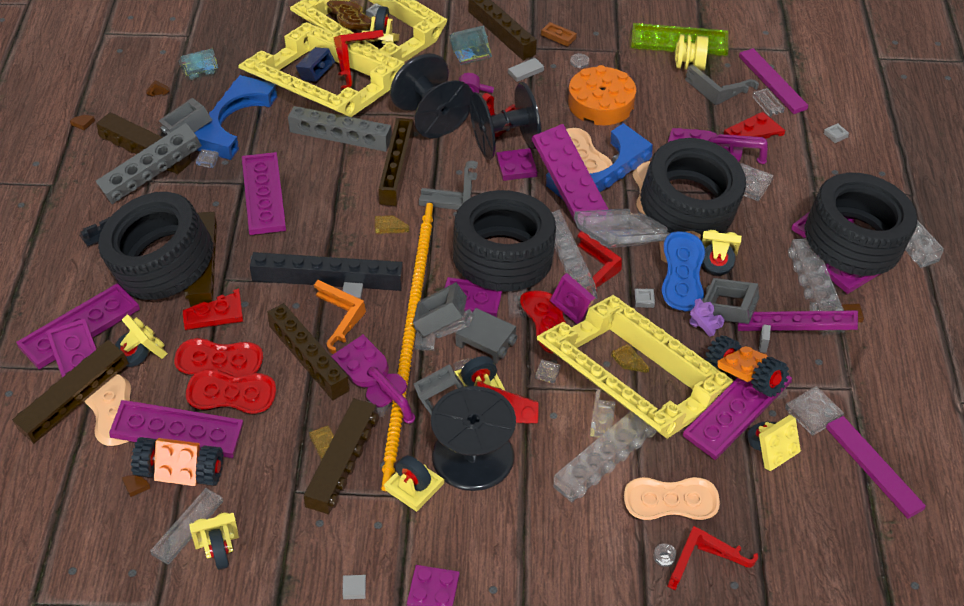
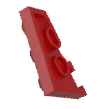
[724,112,785,139]
[183,288,243,330]
[477,380,538,423]

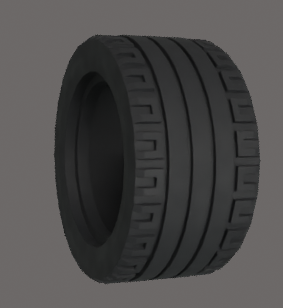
[640,138,747,240]
[804,172,918,276]
[453,190,556,291]
[98,192,213,300]

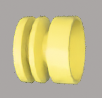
[675,34,708,71]

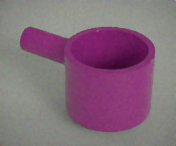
[459,73,494,93]

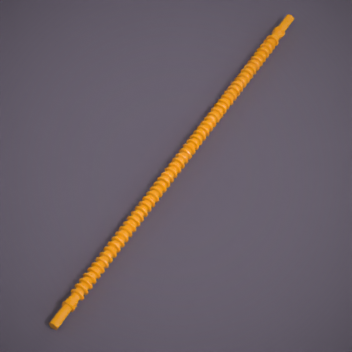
[381,203,433,491]

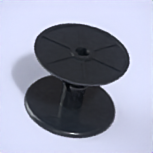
[390,53,473,138]
[470,82,541,160]
[431,386,516,491]

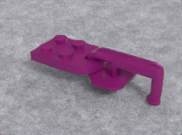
[668,128,768,164]
[331,334,415,424]

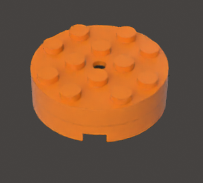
[568,65,636,125]

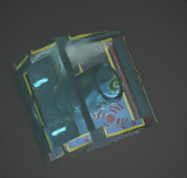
[449,25,492,65]
[178,48,218,79]

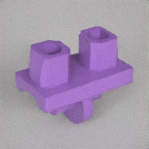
[690,298,724,337]

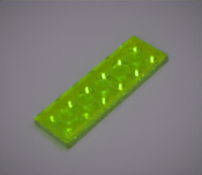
[631,23,728,55]

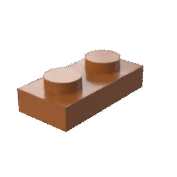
[541,22,577,46]

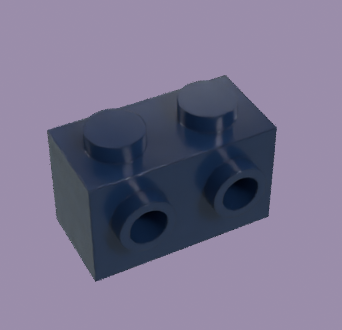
[295,47,335,81]

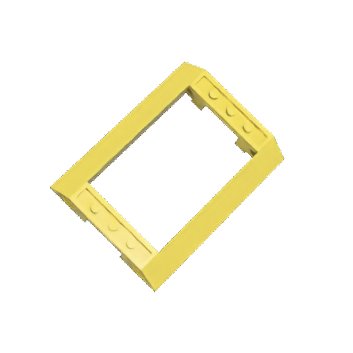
[290,0,447,62]
[238,22,405,117]
[537,295,734,439]

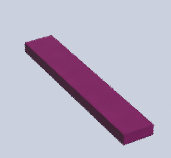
[739,48,808,114]
[738,311,858,331]
[826,416,926,519]

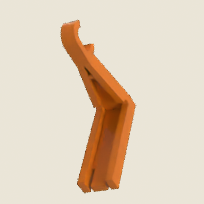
[314,280,366,354]

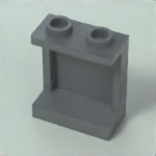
[456,308,517,364]

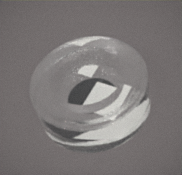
[653,543,676,567]

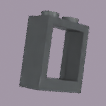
[159,98,212,136]
[702,278,760,324]
[413,282,467,337]
[414,364,464,415]

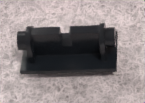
[79,217,110,247]

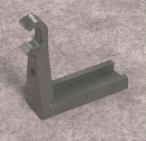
[685,65,759,105]
[419,161,478,210]

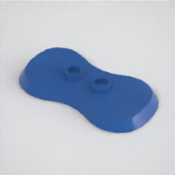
[662,231,705,311]

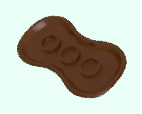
[327,0,372,30]

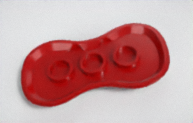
[520,291,578,354]
[174,338,263,376]
[186,369,276,414]

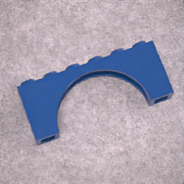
[194,75,277,160]
[546,123,653,199]

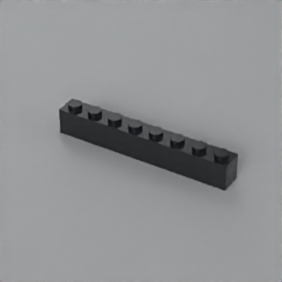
[250,252,404,291]

